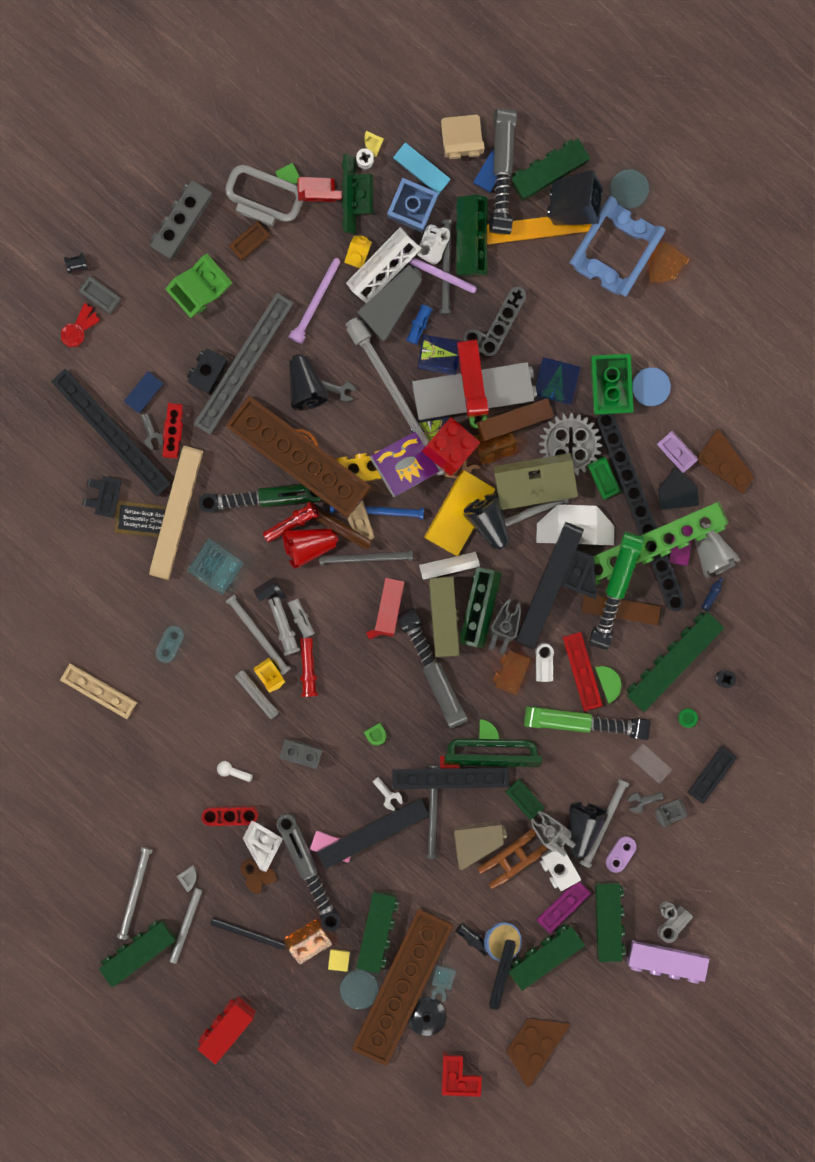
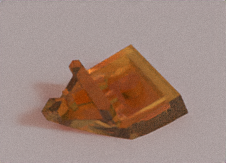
[647,242,690,283]

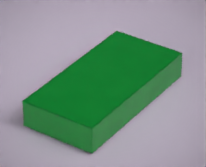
[587,456,621,500]

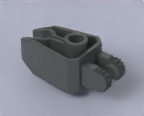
[488,599,521,655]

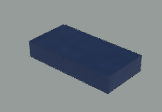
[124,372,163,414]

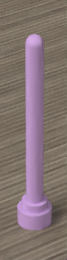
[393,250,477,293]
[288,258,340,344]

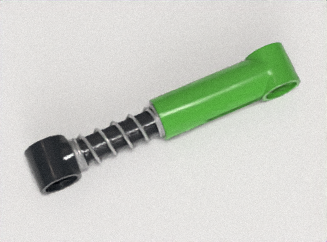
[524,706,651,740]

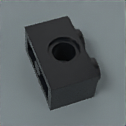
[187,348,228,395]

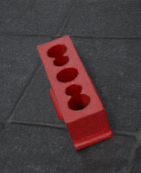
[162,403,184,459]

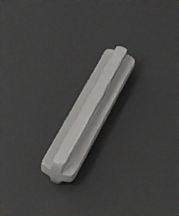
[235,670,278,719]

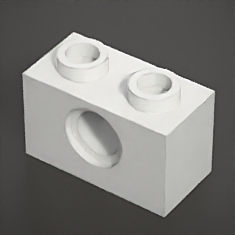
[540,847,581,891]

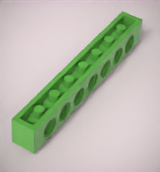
[594,501,729,585]

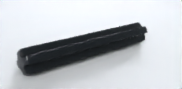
[489,939,516,1010]

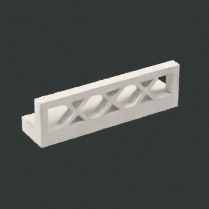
[346,227,422,303]

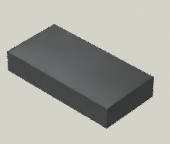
[78,276,122,315]

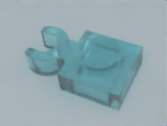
[431,965,456,1002]

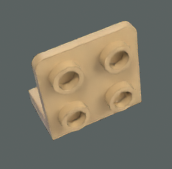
[441,115,484,159]

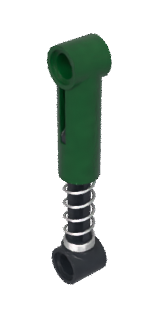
[199,484,322,513]

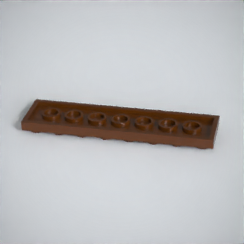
[226,396,372,518]
[352,908,453,1066]

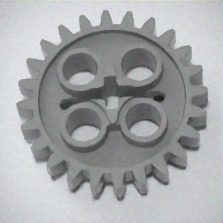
[538,412,602,475]

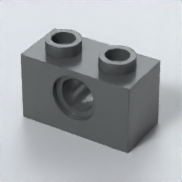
[279,738,323,769]

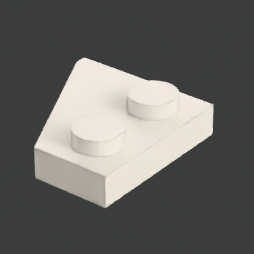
[243,821,283,872]

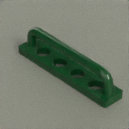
[444,739,542,767]

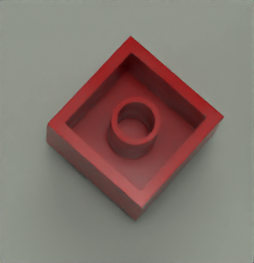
[422,417,480,476]

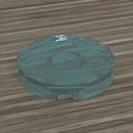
[610,169,649,209]
[340,970,379,1009]

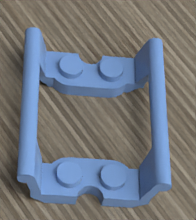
[569,196,666,297]

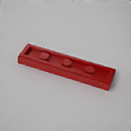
[562,632,603,712]

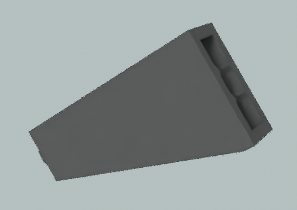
[357,265,422,343]

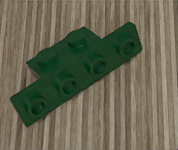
[342,154,373,235]

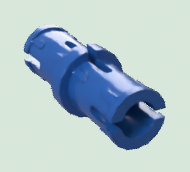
[406,304,433,345]

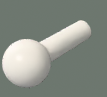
[217,761,253,782]

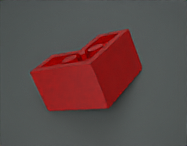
[441,1051,482,1097]

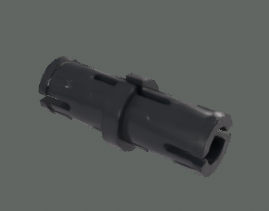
[455,922,488,957]

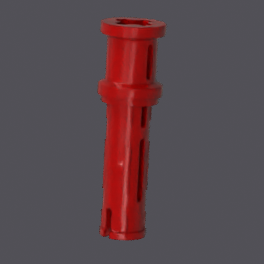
[263,501,319,543]
[300,638,318,697]

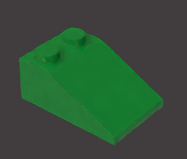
[590,354,633,415]

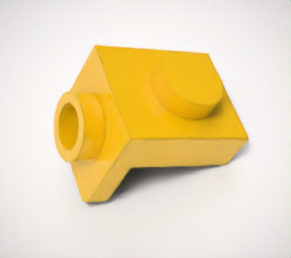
[344,236,372,268]
[253,658,285,693]

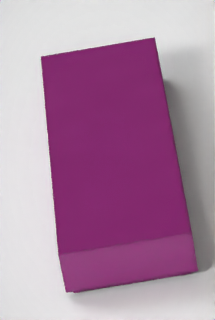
[536,881,591,934]

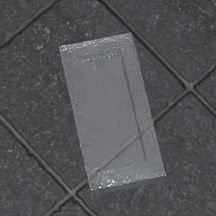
[630,743,672,784]

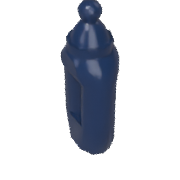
[701,577,723,612]

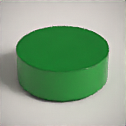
[678,708,698,728]

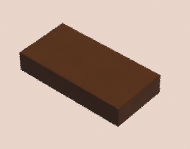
[228,221,271,261]

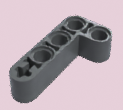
[463,287,526,358]

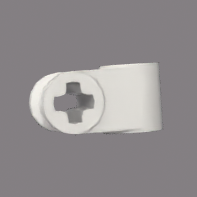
[417,224,450,264]

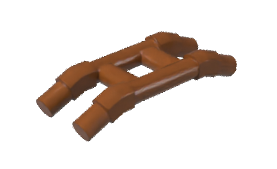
[477,828,548,889]

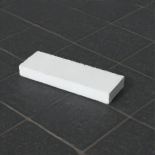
[419,552,480,580]

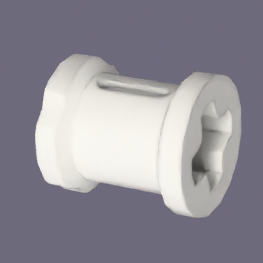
[356,148,374,170]

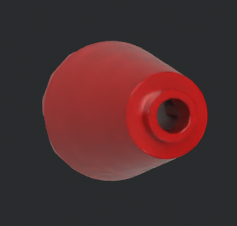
[282,528,338,569]

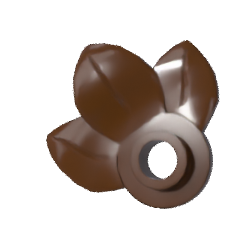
[240,859,277,894]

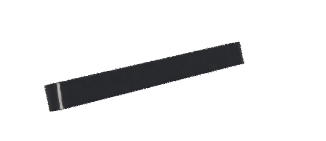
[596,414,685,611]

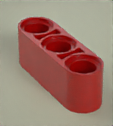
[201,806,259,826]

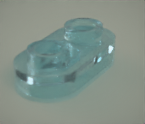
[155,626,184,663]

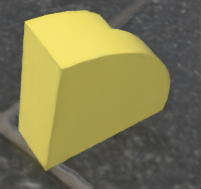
[364,131,384,157]

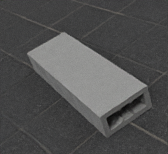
[412,362,537,421]

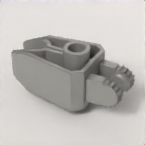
[531,811,576,857]

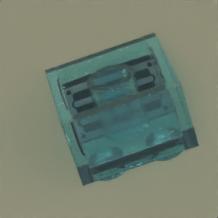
[187,538,244,595]

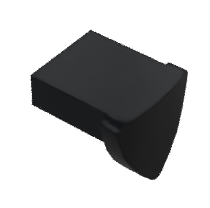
[254,577,287,602]

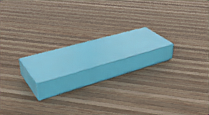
[393,142,451,195]

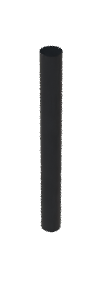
[210,917,286,950]

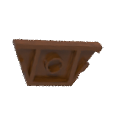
[506,1017,570,1088]

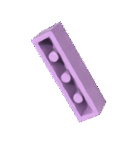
[626,940,710,983]

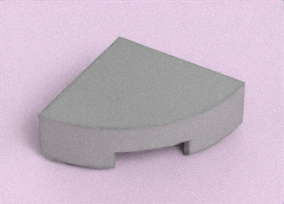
[177,865,197,892]

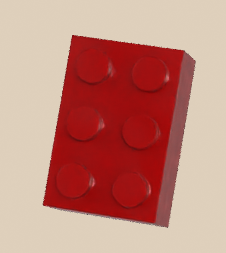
[197,996,256,1065]

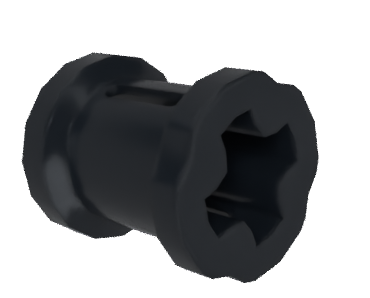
[64,253,88,274]
[715,670,736,688]

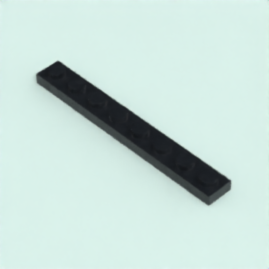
[51,369,171,497]

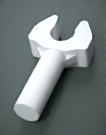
[373,777,403,811]

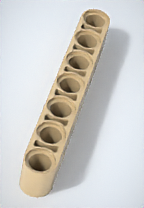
[149,445,203,580]

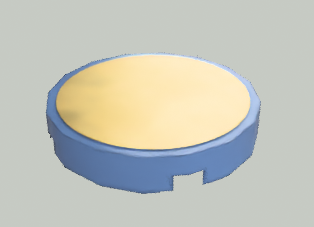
[484,922,522,961]

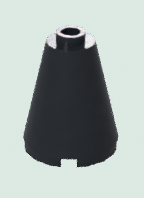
[289,354,329,411]
[463,493,510,550]
[569,802,608,858]

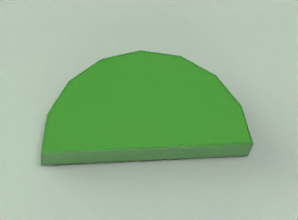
[595,666,621,703]

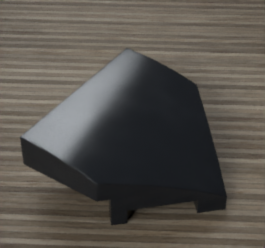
[658,466,699,510]

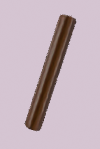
[306,505,372,550]

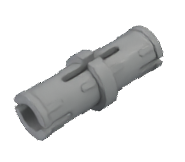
[287,598,315,638]
[660,901,677,920]

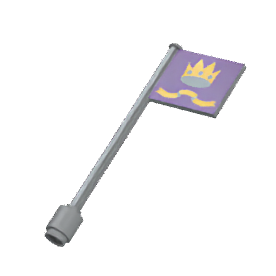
[345,316,445,497]

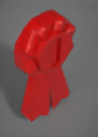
[60,303,100,347]

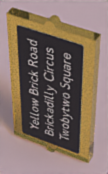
[114,501,167,537]

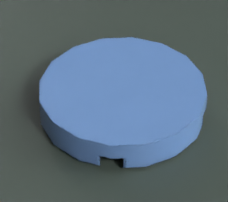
[632,368,671,406]

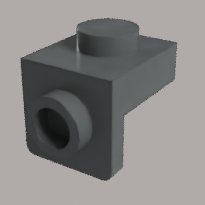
[655,797,689,828]

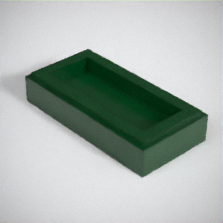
[505,779,545,821]

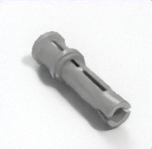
[268,596,301,656]

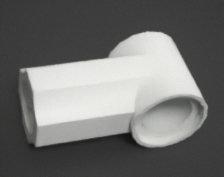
[535,642,554,682]

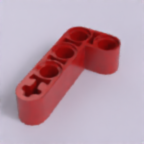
[457,339,489,418]

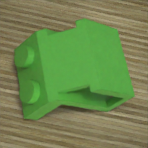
[165,254,232,318]

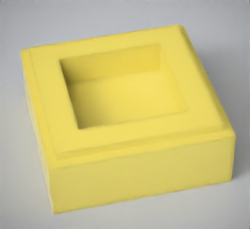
[328,949,350,972]

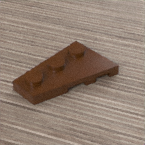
[696,428,754,494]

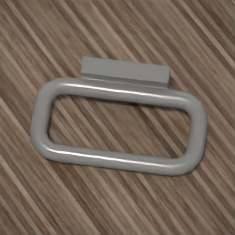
[225,165,303,227]

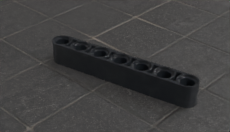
[515,522,584,650]

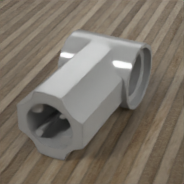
[657,905,693,943]

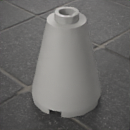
[694,522,740,578]

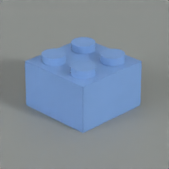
[387,178,439,233]

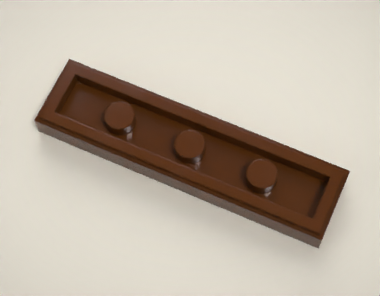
[477,398,554,441]
[581,595,661,626]

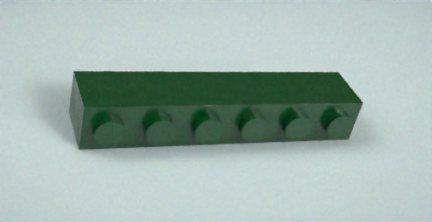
[625,612,724,712]

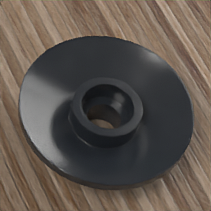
[408,997,446,1036]

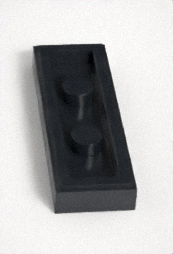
[687,746,738,804]

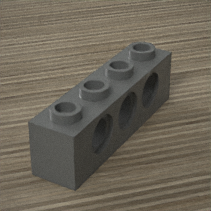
[150,180,213,261]

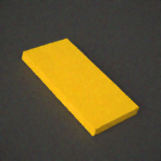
[424,470,495,556]

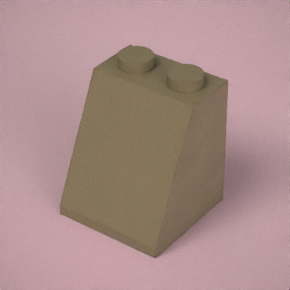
[453,821,507,870]

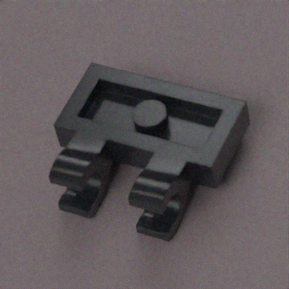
[82,476,122,518]

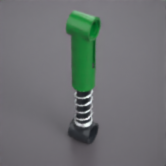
[589,532,644,650]

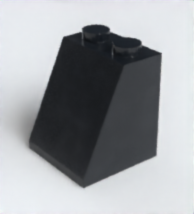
[547,170,603,225]

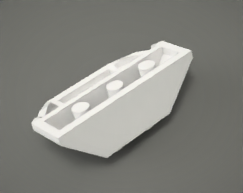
[536,505,614,545]

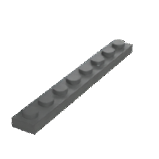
[194,293,293,435]

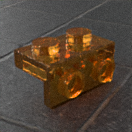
[284,919,332,965]

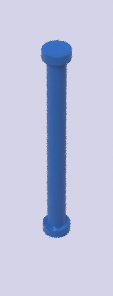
[330,506,424,520]

